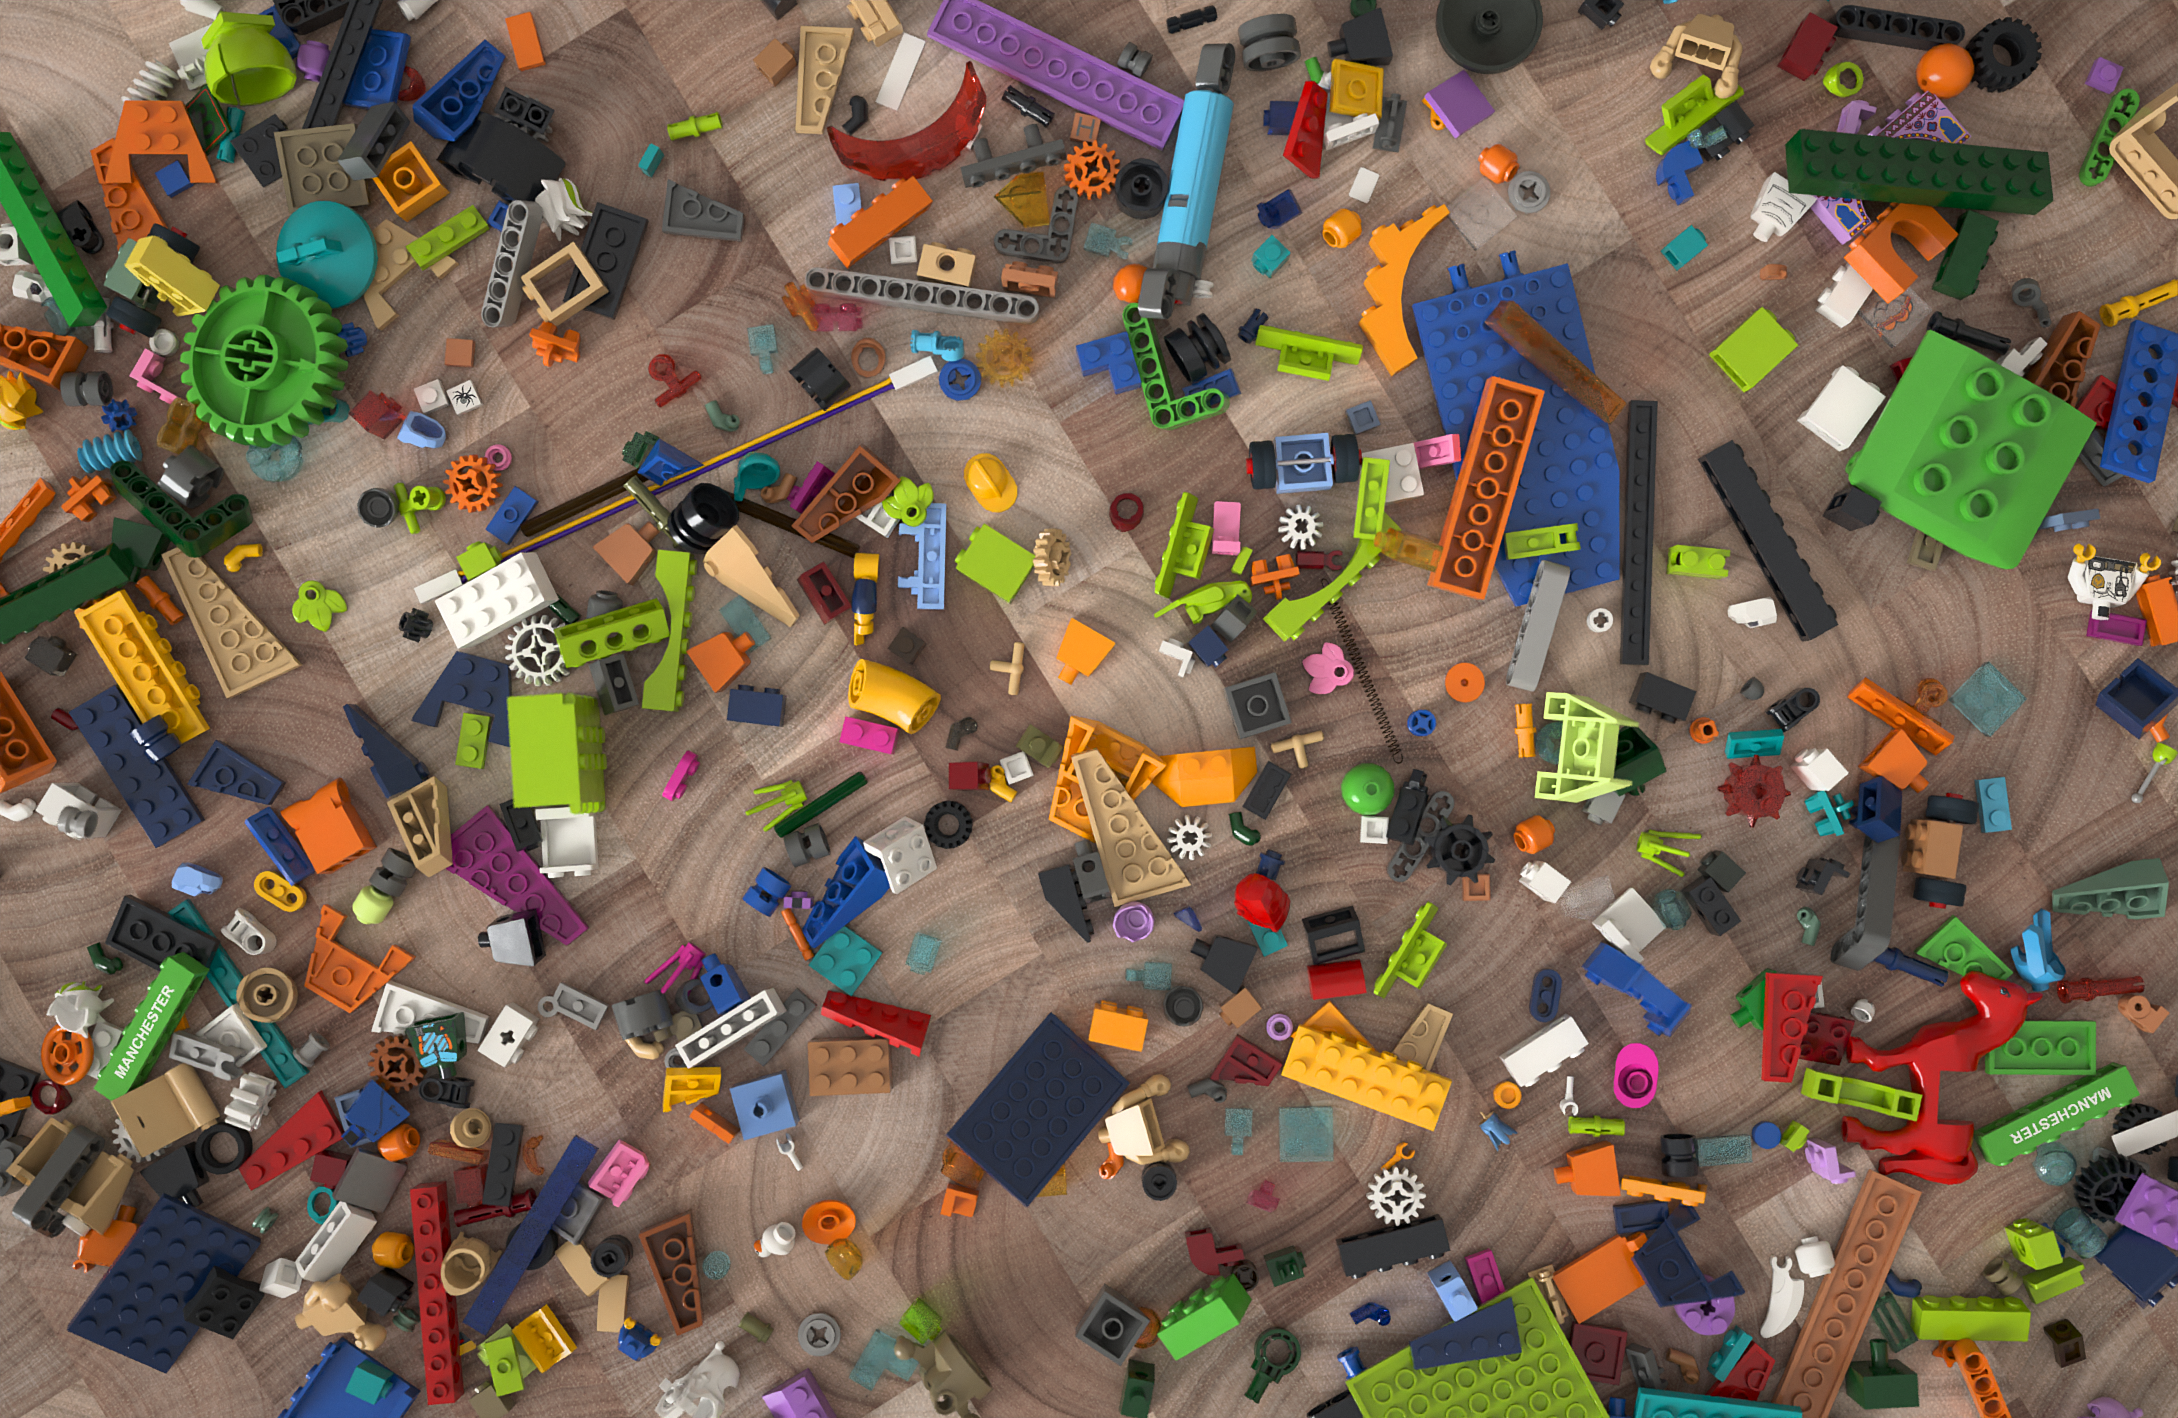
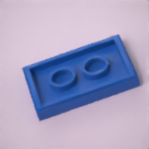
[344,29,411,109]

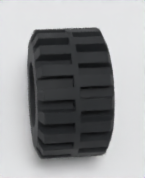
[1965,17,2042,93]

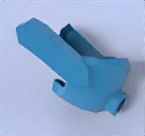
[2011,908,2066,992]

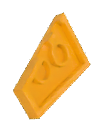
[1290,999,1379,1053]
[1621,1175,1707,1206]

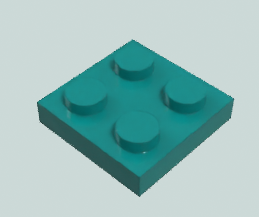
[808,925,883,996]

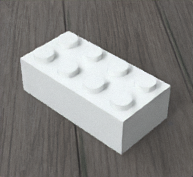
[435,552,559,649]

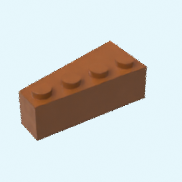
[638,1209,705,1336]

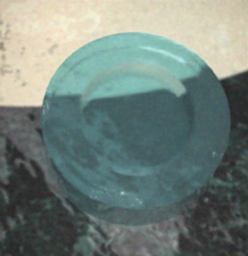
[702,1251,731,1280]

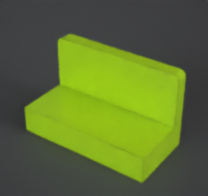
[2023,1256,2085,1304]

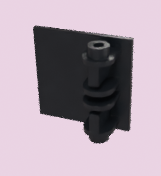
[230,114,288,187]

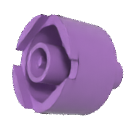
[1674,1274,1735,1335]

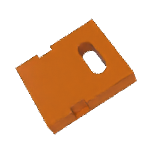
[689,1102,741,1144]

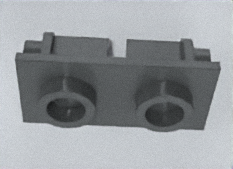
[1373,93,1407,153]

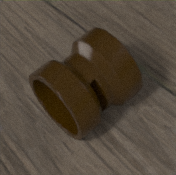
[1230,1259,1259,1292]

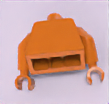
[73,1205,140,1273]

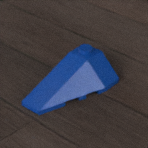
[413,40,506,142]
[802,836,890,948]

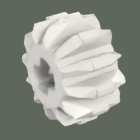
[1278,505,1323,550]
[1167,815,1212,860]

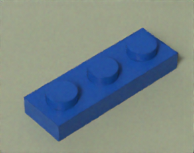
[244,806,315,886]

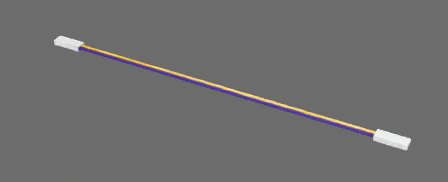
[414,356,938,604]

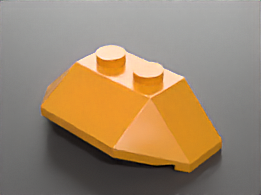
[1152,747,1257,807]

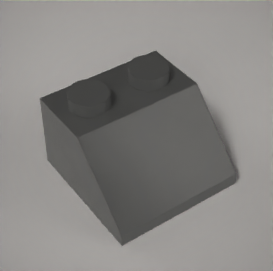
[1075,1283,1150,1366]

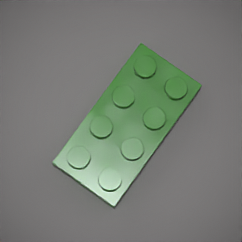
[1985,1020,2096,1075]

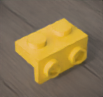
[512,1304,577,1373]

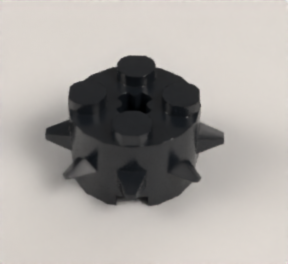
[1424,814,1495,886]

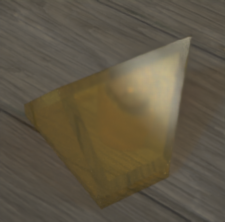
[994,172,1050,228]

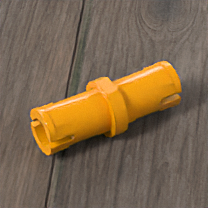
[1515,703,1536,757]

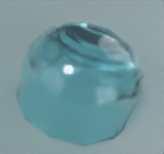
[41,296,79,336]
[2032,1142,2077,1186]

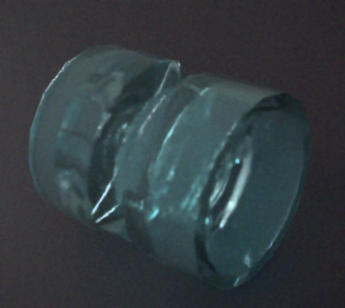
[2052,1207,2108,1259]

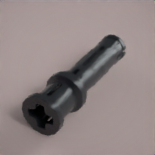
[1926,311,2011,355]

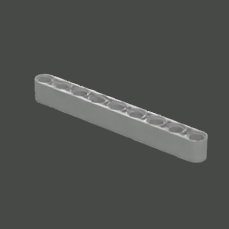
[805,267,1039,325]

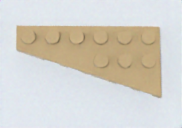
[161,547,302,699]
[1071,748,1191,907]

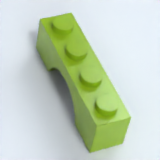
[1801,1067,1922,1121]

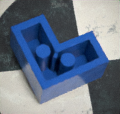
[1076,331,1141,395]

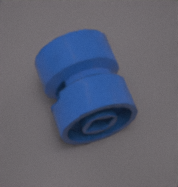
[742,867,792,917]

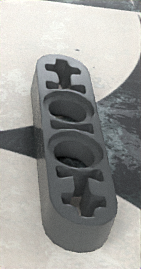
[1387,791,1454,882]

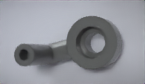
[2011,278,2051,328]

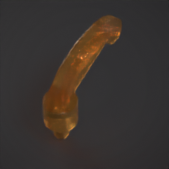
[522,1135,544,1176]

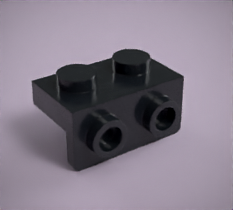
[1796,857,1851,895]

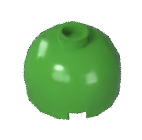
[1341,763,1395,815]

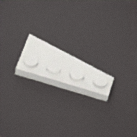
[371,980,490,1043]

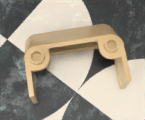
[2109,83,2178,219]

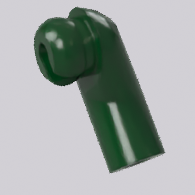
[1229,812,1261,846]
[87,943,123,975]

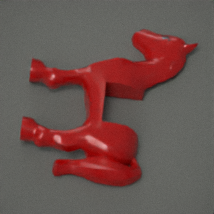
[1841,971,2043,1185]

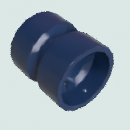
[129,715,183,765]

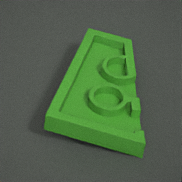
[1913,915,2013,980]

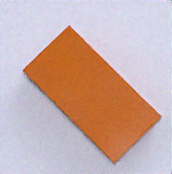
[505,12,546,71]

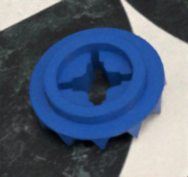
[939,359,981,401]

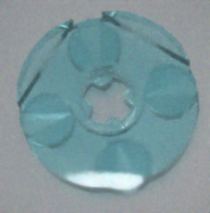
[246,435,303,482]

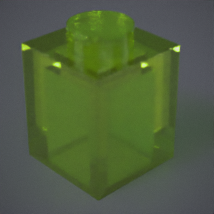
[898,1297,942,1345]

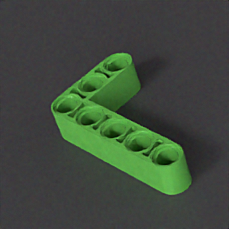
[1122,303,1230,430]

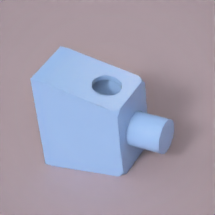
[1427,1260,1478,1322]

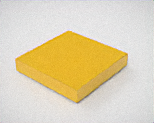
[1329,58,1384,121]

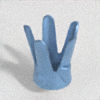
[1478,1111,1518,1151]

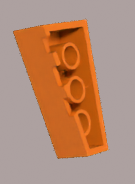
[0,323,88,392]

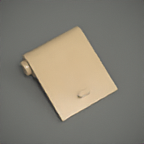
[111,1063,221,1158]

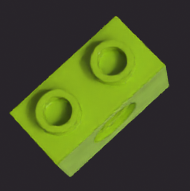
[2005,1218,2063,1270]

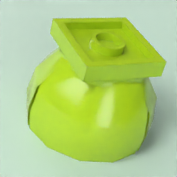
[201,11,297,106]

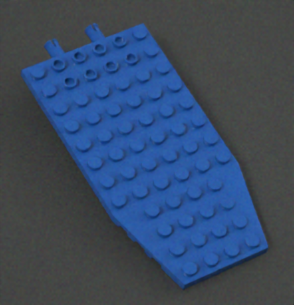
[1412,250,1620,606]

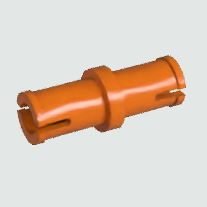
[135,575,185,626]

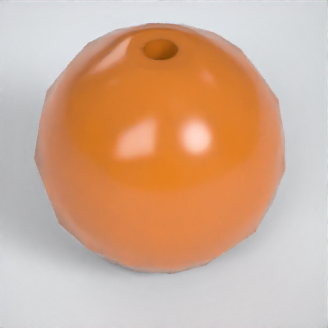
[1916,43,1974,100]

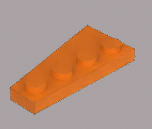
[90,138,168,251]

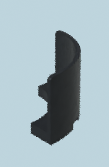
[436,111,566,213]

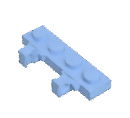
[898,503,946,610]

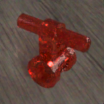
[648,354,702,408]

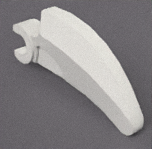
[1760,1255,1804,1338]

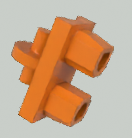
[529,321,581,367]
[61,475,117,522]
[1249,554,1300,600]

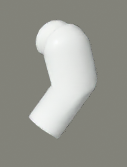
[0,798,37,821]

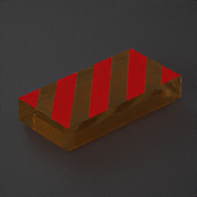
[427,1139,489,1165]

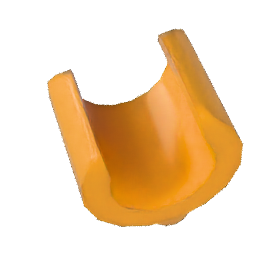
[1380,1142,1415,1170]

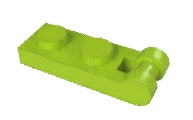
[1503,523,1581,560]

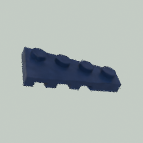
[1409,1297,1522,1370]

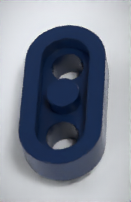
[1529,968,1562,1022]

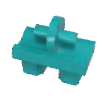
[1804,790,1854,836]

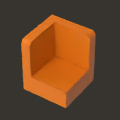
[940,1183,979,1217]

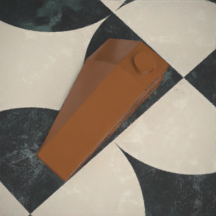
[792,443,901,543]

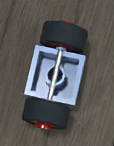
[1246,433,1362,494]

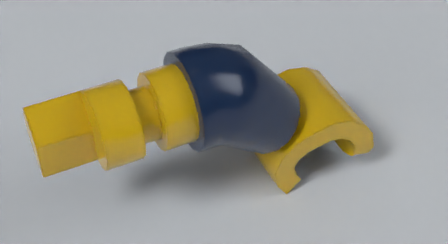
[851,553,879,646]

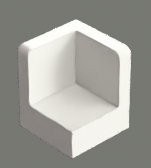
[259,1258,302,1298]

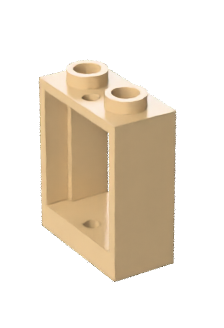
[521,242,609,327]

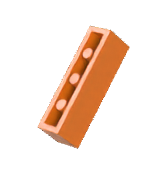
[828,176,933,269]

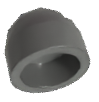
[1740,677,1764,700]

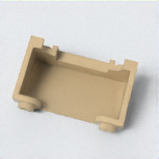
[6,1117,134,1235]

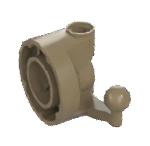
[894,1330,994,1418]

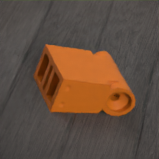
[280,777,377,874]

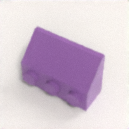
[762,1368,837,1418]

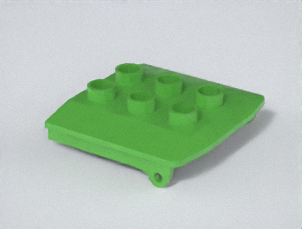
[1845,330,2097,570]

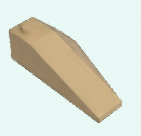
[703,525,800,628]

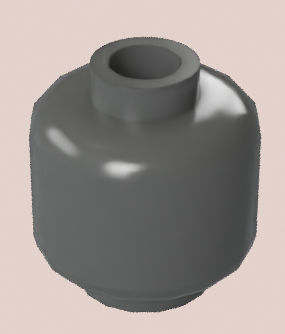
[586,590,623,619]

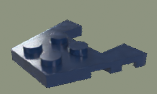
[412,651,512,747]
[1631,1202,1746,1308]

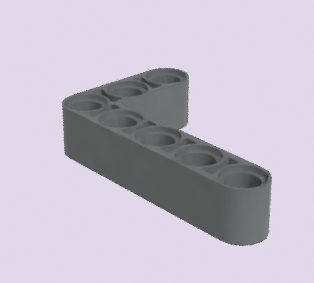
[1830,835,1900,971]

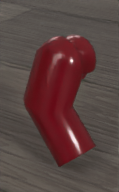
[51,708,79,731]

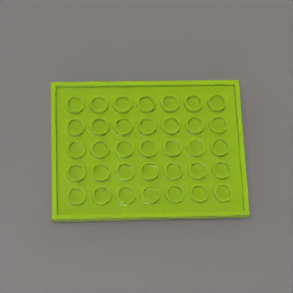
[1345,1277,1610,1418]

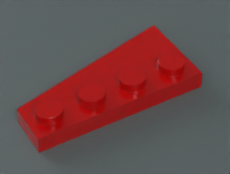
[1761,972,1823,1083]
[238,1090,345,1191]

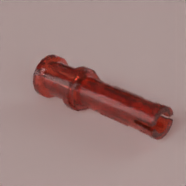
[2057,976,2145,1004]

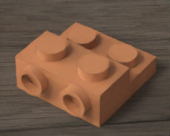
[1001,261,1058,298]

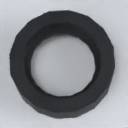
[195,1122,253,1175]

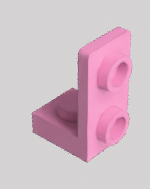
[130,348,188,406]
[1211,501,1241,556]

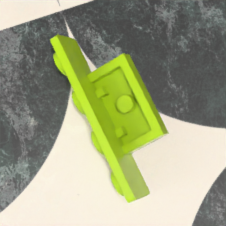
[1645,74,1744,155]
[1255,325,1363,381]
[1155,492,1214,599]
[1373,901,1447,998]

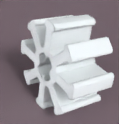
[224,1072,277,1132]

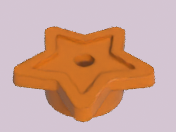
[1932,1340,1959,1368]

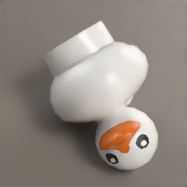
[754,1222,796,1257]

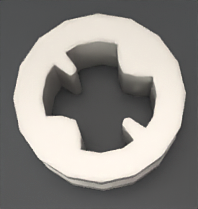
[1192,280,1214,299]
[1586,608,1613,633]

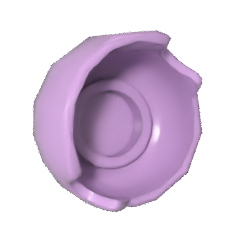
[1113,901,1155,942]

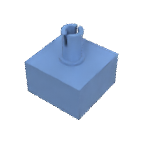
[730,1070,800,1140]

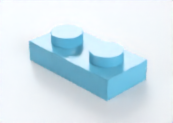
[1974,777,2012,833]

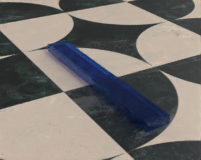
[463,1135,599,1336]

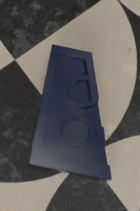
[187,740,286,805]

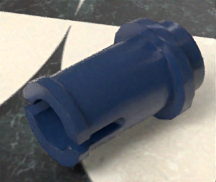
[1238,308,1269,344]

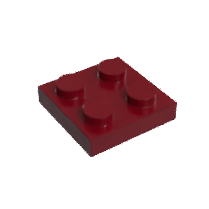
[1569,1321,1628,1386]

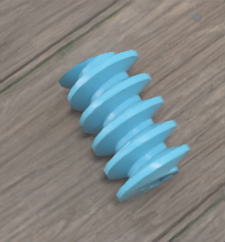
[77,429,143,474]

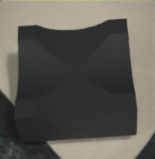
[183,1265,265,1339]

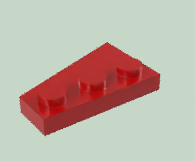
[1283,81,1328,179]

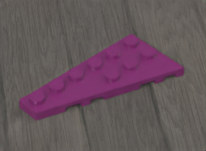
[445,805,589,946]

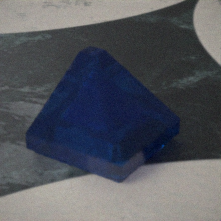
[1174,905,1203,932]

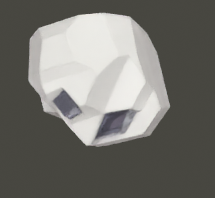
[12,270,57,306]
[1728,597,1777,628]

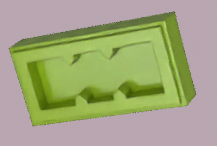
[484,1335,525,1397]

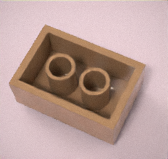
[808,1036,893,1096]

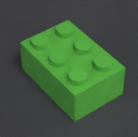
[1157,1273,1252,1361]

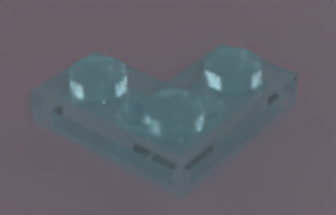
[848,1329,919,1391]

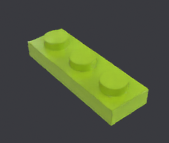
[405,205,490,271]
[1353,457,1390,540]

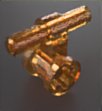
[781,282,819,331]
[1896,678,1948,727]

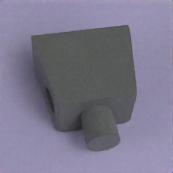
[1073,839,1112,904]

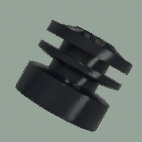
[1164,313,1231,384]
[667,483,739,554]

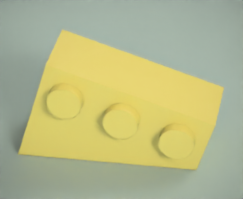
[125,236,220,317]

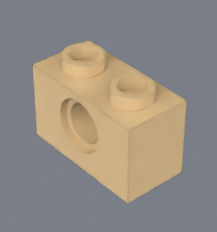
[917,242,977,288]

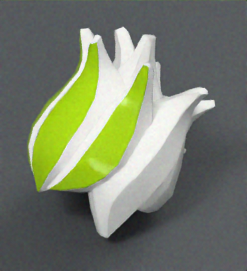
[535,178,592,241]
[47,981,114,1038]

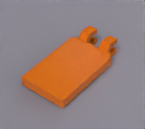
[1552,1231,1648,1324]

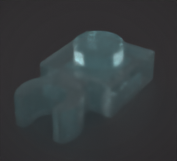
[1084,223,1133,259]

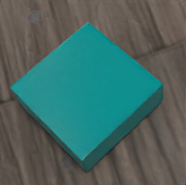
[638,143,664,178]

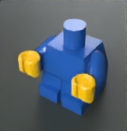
[617,1316,662,1362]

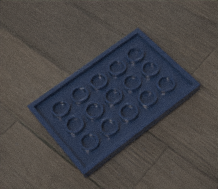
[945,1012,1130,1207]
[67,1193,261,1374]

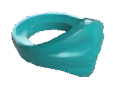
[307,1186,340,1225]

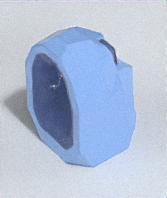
[397,411,446,449]
[172,862,223,897]

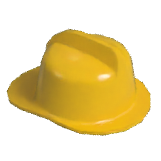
[964,453,1017,512]

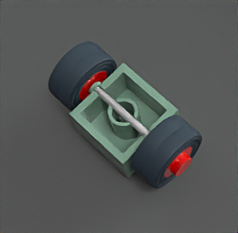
[103,223,200,338]

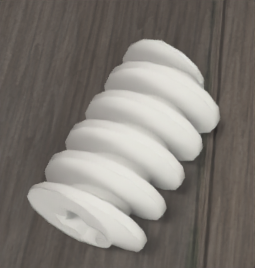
[121,58,180,101]

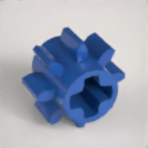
[336,322,367,357]
[101,399,137,432]

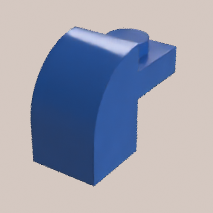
[1656,139,1704,206]

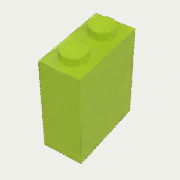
[1708,307,1798,392]
[955,523,1035,604]

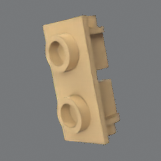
[1527,1264,1569,1324]

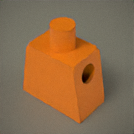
[686,632,755,693]
[1858,729,1929,793]
[1554,1141,1621,1196]

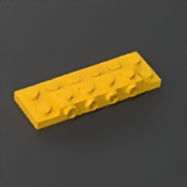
[75,589,210,744]
[1281,1024,1452,1131]

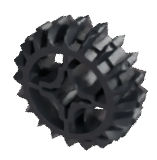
[2073,1153,2147,1224]

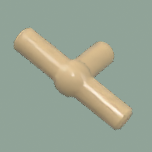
[990,642,1025,695]
[1271,730,1324,768]

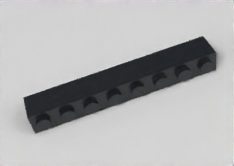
[1698,440,1839,642]

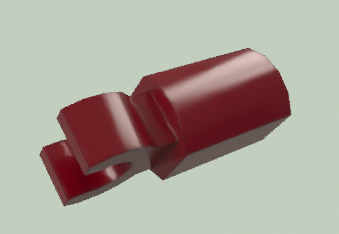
[1296,550,1342,571]

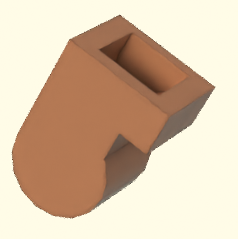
[2118,994,2170,1033]

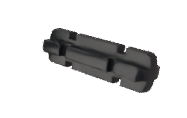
[1166,5,1217,34]

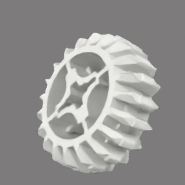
[505,615,570,686]

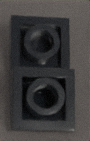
[494,87,555,135]

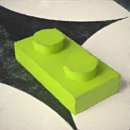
[455,713,492,769]

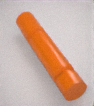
[781,908,814,961]

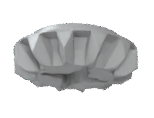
[1507,171,1550,214]
[798,1313,841,1356]

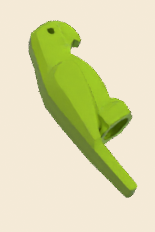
[1154,581,1252,625]

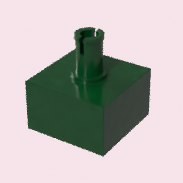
[1613,726,1667,797]
[1845,1338,1920,1410]

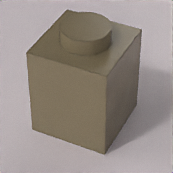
[469,1379,516,1418]

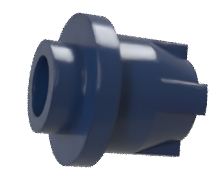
[1256,849,1285,880]

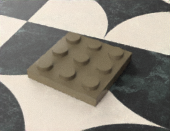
[274,123,371,214]

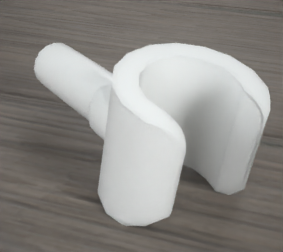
[1560,1076,1578,1116]
[776,1133,803,1171]

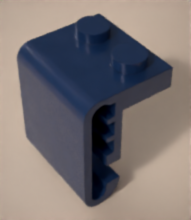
[2092,1225,2178,1309]

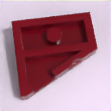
[1210,1034,1283,1086]

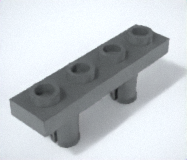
[960,124,1066,188]

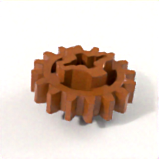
[368,1033,428,1093]

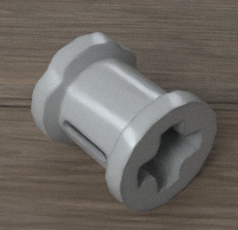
[293,1032,330,1067]

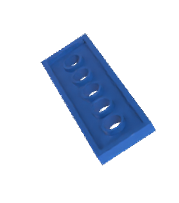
[2100,319,2178,483]

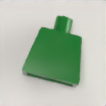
[1730,968,1777,1030]

